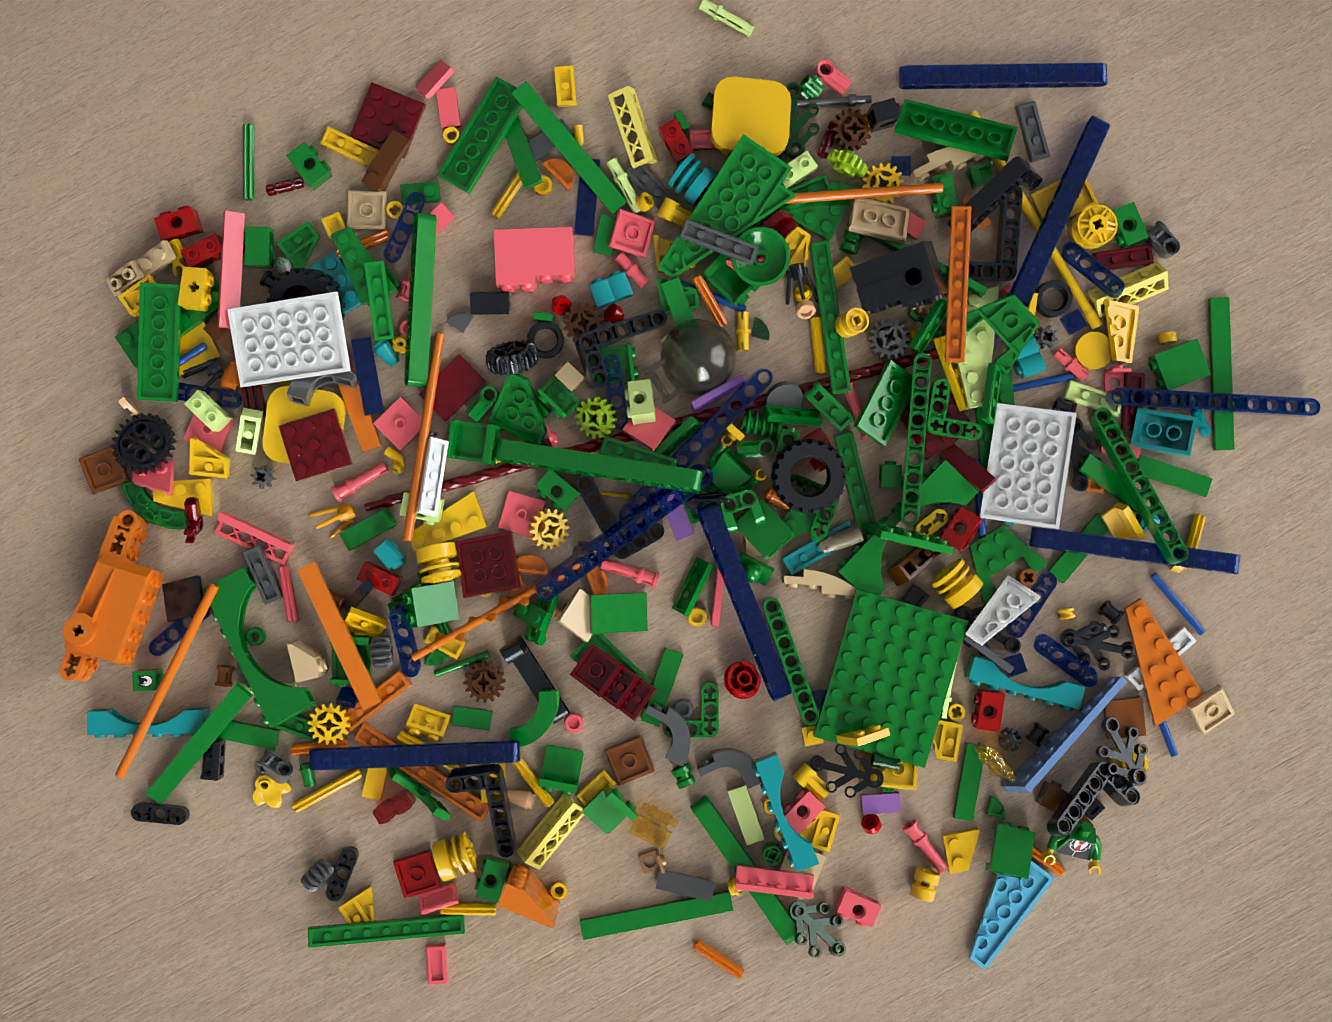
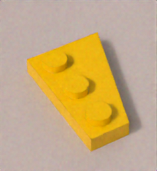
[1104,300,1139,364]
[153,479,214,517]

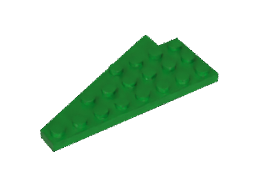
[657,134,796,278]

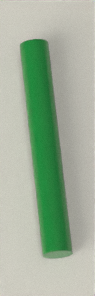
[434,650,490,678]

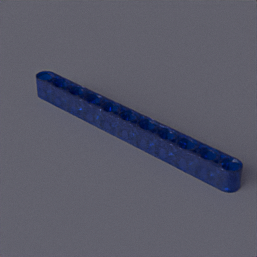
[899,63,1108,90]
[1008,115,1110,307]
[619,368,773,524]
[1105,387,1321,417]
[535,464,713,601]
[696,502,792,701]
[1029,527,1241,574]
[309,740,520,770]

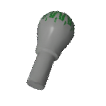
[274,256,293,274]

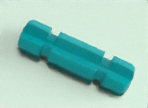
[1186,400,1212,437]

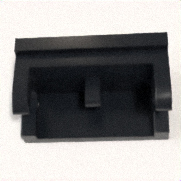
[470,292,511,315]
[200,739,226,781]

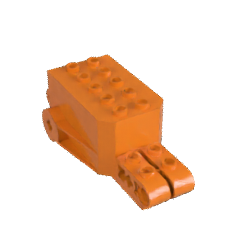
[59,510,163,682]

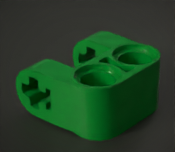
[721,489,766,534]

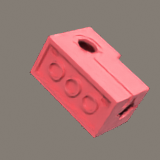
[494,227,576,293]

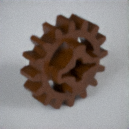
[830,108,872,151]
[563,303,604,345]
[463,661,506,703]

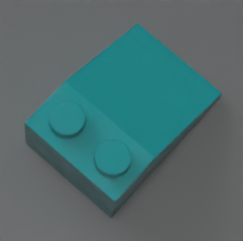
[1130,408,1198,458]

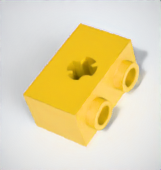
[178,266,214,311]

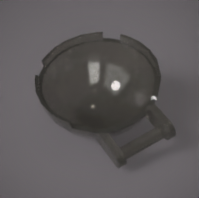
[643,318,736,404]

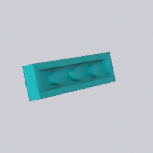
[782,520,852,575]

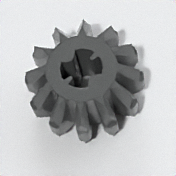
[370,636,393,669]
[301,858,334,892]

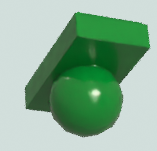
[731,551,774,586]

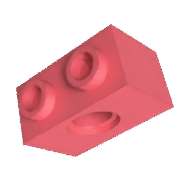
[782,788,825,834]
[835,886,882,927]

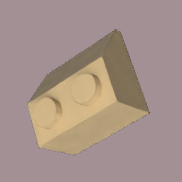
[287,640,329,683]

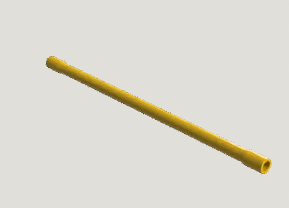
[968,110,1103,330]

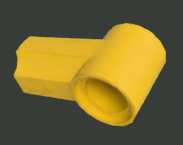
[657,197,692,228]
[792,762,831,801]

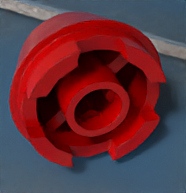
[724,661,761,699]

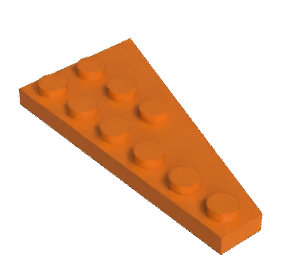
[1123,598,1203,726]

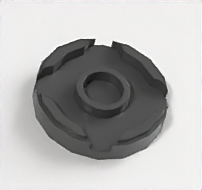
[765,381,804,408]

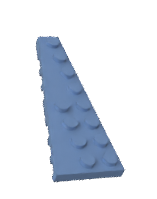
[1001,676,1127,793]

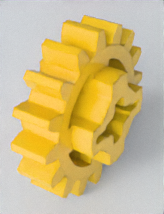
[862,163,904,203]
[527,508,570,550]
[308,702,351,745]

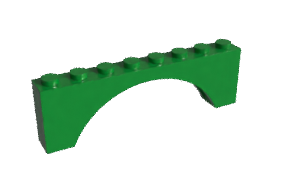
[837,460,979,595]
[203,567,317,727]

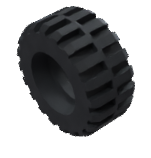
[266,268,346,320]
[771,439,847,513]

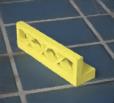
[608,86,659,168]
[1087,262,1169,318]
[516,794,584,870]

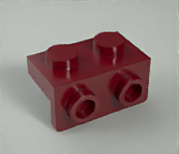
[757,210,798,239]

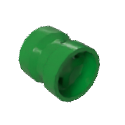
[839,230,863,255]
[671,763,696,789]
[762,842,782,865]

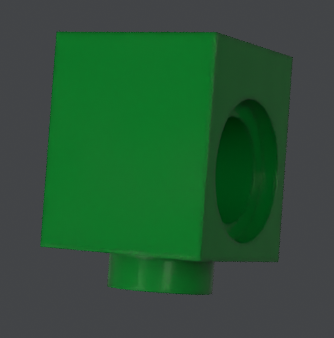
[775,426,800,452]
[879,461,902,489]

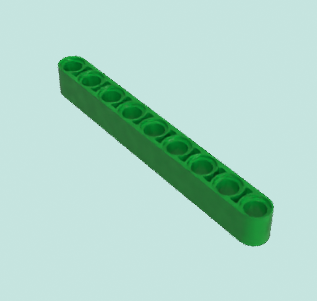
[404,212,437,387]
[900,353,932,526]
[1089,407,1188,564]
[690,795,796,945]

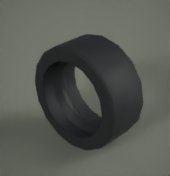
[1035,280,1073,318]
[527,321,564,359]

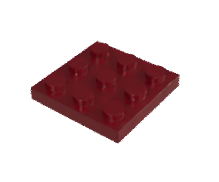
[350,82,426,159]
[899,383,974,460]
[278,409,353,482]
[455,531,521,598]

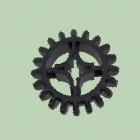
[485,340,538,376]

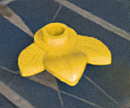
[252,774,291,808]

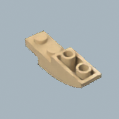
[910,147,985,182]
[106,241,177,297]
[782,569,856,599]

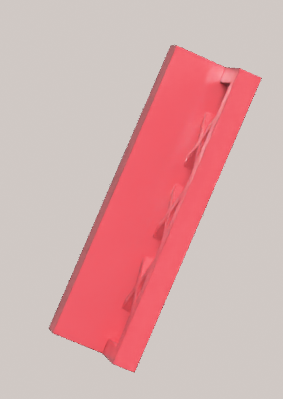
[214,512,295,565]
[735,864,814,899]

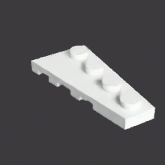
[965,575,1041,646]

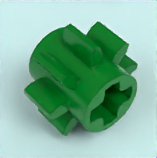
[800,74,823,99]

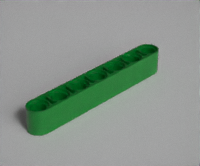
[762,597,819,725]

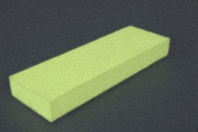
[1063,380,1125,417]
[727,784,765,846]

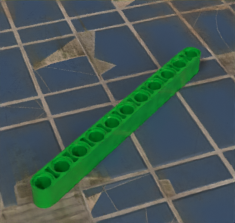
[494,439,703,493]

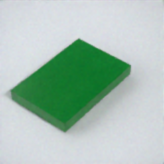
[589,592,648,634]

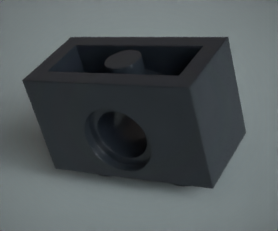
[867,98,901,133]

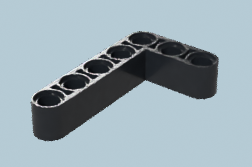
[947,156,1043,233]
[968,187,1023,282]
[575,310,667,389]
[576,475,664,559]
[499,635,570,724]
[1047,760,1140,836]
[445,764,516,858]

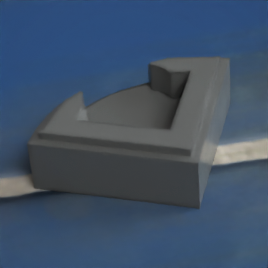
[447,313,474,333]

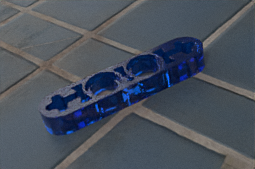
[384,192,426,263]
[1061,242,1125,298]
[603,354,628,429]
[178,382,242,408]
[1006,573,1057,638]
[389,605,421,677]
[149,606,213,656]
[1034,634,1098,687]

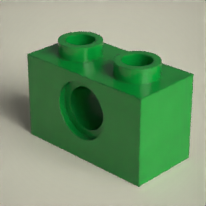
[286,142,332,190]
[1113,202,1149,249]
[536,470,580,511]
[474,855,511,903]

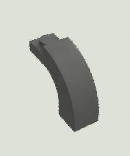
[287,371,358,407]
[645,703,691,767]
[697,748,763,789]

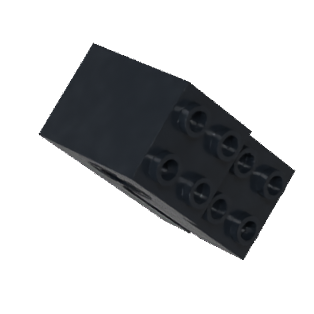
[850,241,948,314]

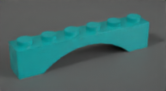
[964,655,1086,711]
[87,707,209,738]
[753,751,819,872]

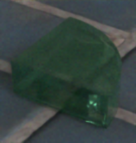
[750,317,770,341]

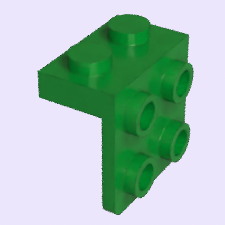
[536,376,581,419]
[538,745,584,795]
[582,784,638,834]

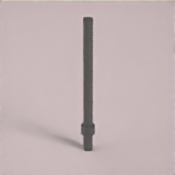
[797,94,872,107]

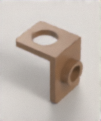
[638,848,667,874]

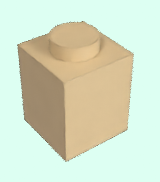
[554,362,585,393]

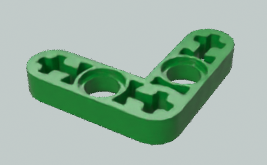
[926,379,982,440]
[790,474,840,542]
[663,681,719,738]

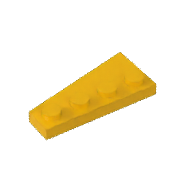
[411,491,487,552]

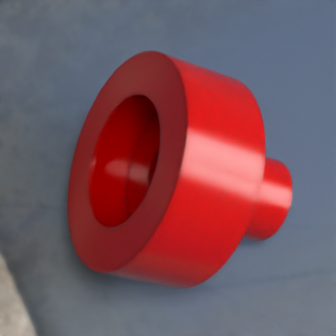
[551,295,571,316]
[604,303,624,324]
[861,814,882,834]

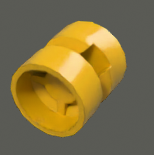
[835,308,869,338]
[909,867,941,902]

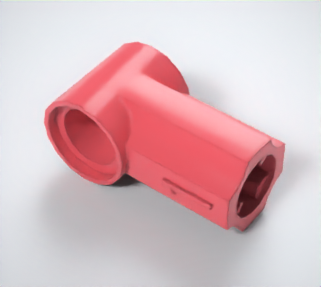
[814,60,852,96]

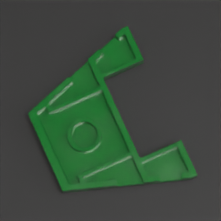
[966,293,1040,374]
[968,525,1048,604]

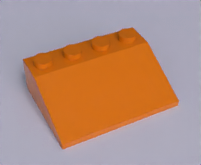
[497,863,560,928]

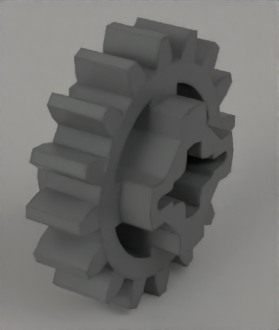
[868,318,910,361]

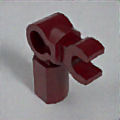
[184,497,204,543]

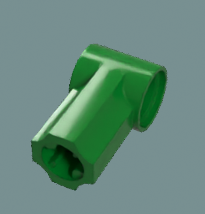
[465,386,500,422]
[737,439,775,458]

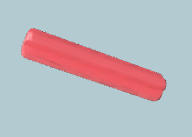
[278,566,298,622]

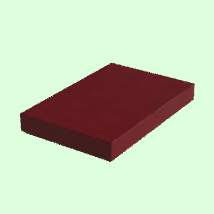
[419,354,487,422]

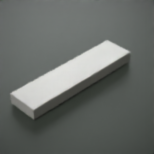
[416,437,449,517]
[1125,626,1196,691]

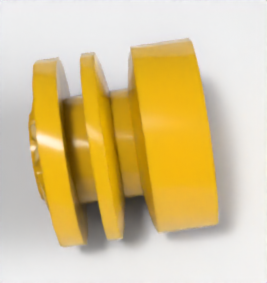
[1068,204,1118,251]
[415,542,461,584]
[931,558,983,609]
[432,832,477,881]

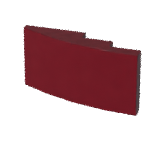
[570,643,657,721]

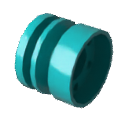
[668,153,718,206]

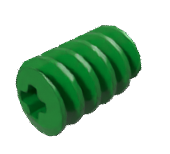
[740,409,782,441]

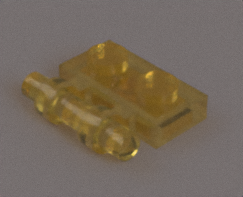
[974,743,1016,782]
[629,802,678,850]

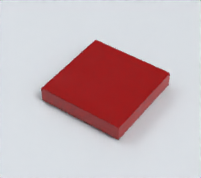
[393,849,442,899]

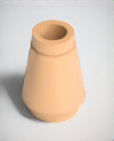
[507,789,536,810]

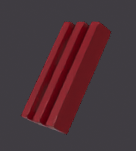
[241,384,266,417]

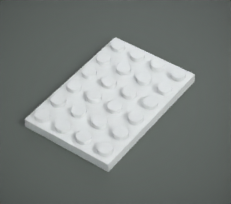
[227,292,351,387]
[980,403,1077,529]

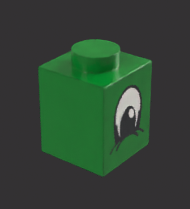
[132,669,164,691]

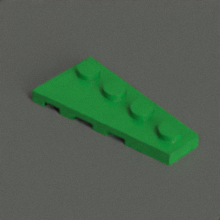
[331,226,398,306]

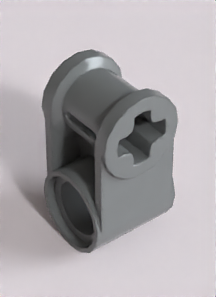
[1144,221,1180,259]
[254,749,293,784]

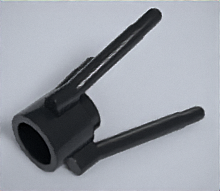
[786,263,818,305]
[182,357,224,391]
[686,493,730,522]

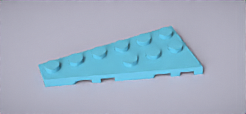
[969,861,1055,970]

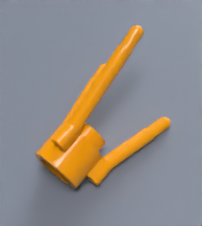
[308,503,357,539]

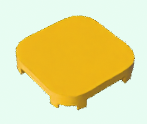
[710,77,791,156]
[263,386,347,464]

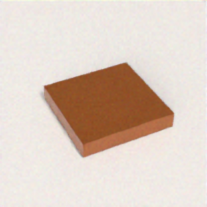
[79,446,131,495]
[1104,697,1146,739]
[605,735,654,786]

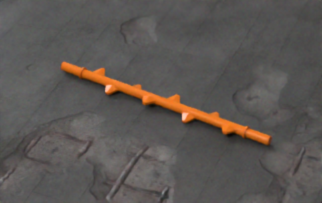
[411,561,583,661]

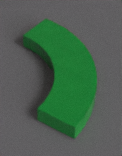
[121,481,188,529]
[509,689,560,748]
[386,765,451,821]

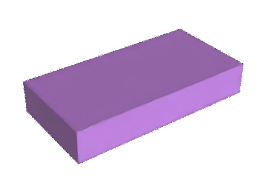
[861,792,901,815]

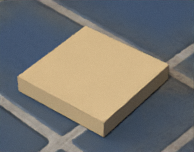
[347,190,388,231]
[557,588,592,642]
[1187,684,1235,735]

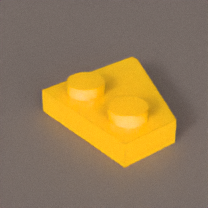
[785,227,811,277]
[344,607,387,637]
[933,719,963,762]
[836,724,890,746]
[942,828,980,874]

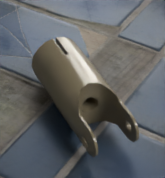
[818,525,864,553]

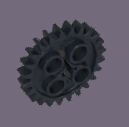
[111,413,177,475]

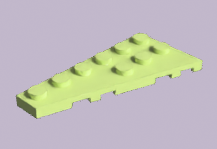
[943,286,999,409]

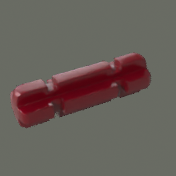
[817,121,835,159]
[266,177,304,196]

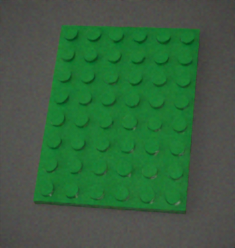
[813,589,968,768]

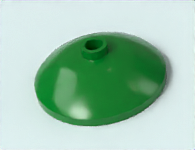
[732,227,790,286]

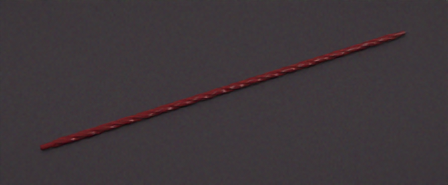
[364,348,939,511]

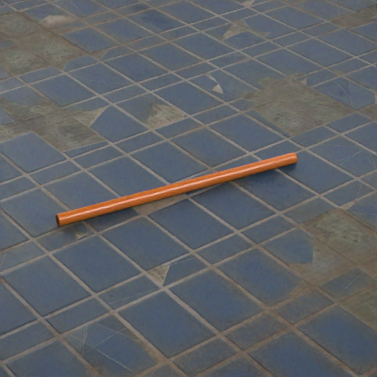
[785,183,943,204]
[402,333,445,542]
[115,583,219,778]

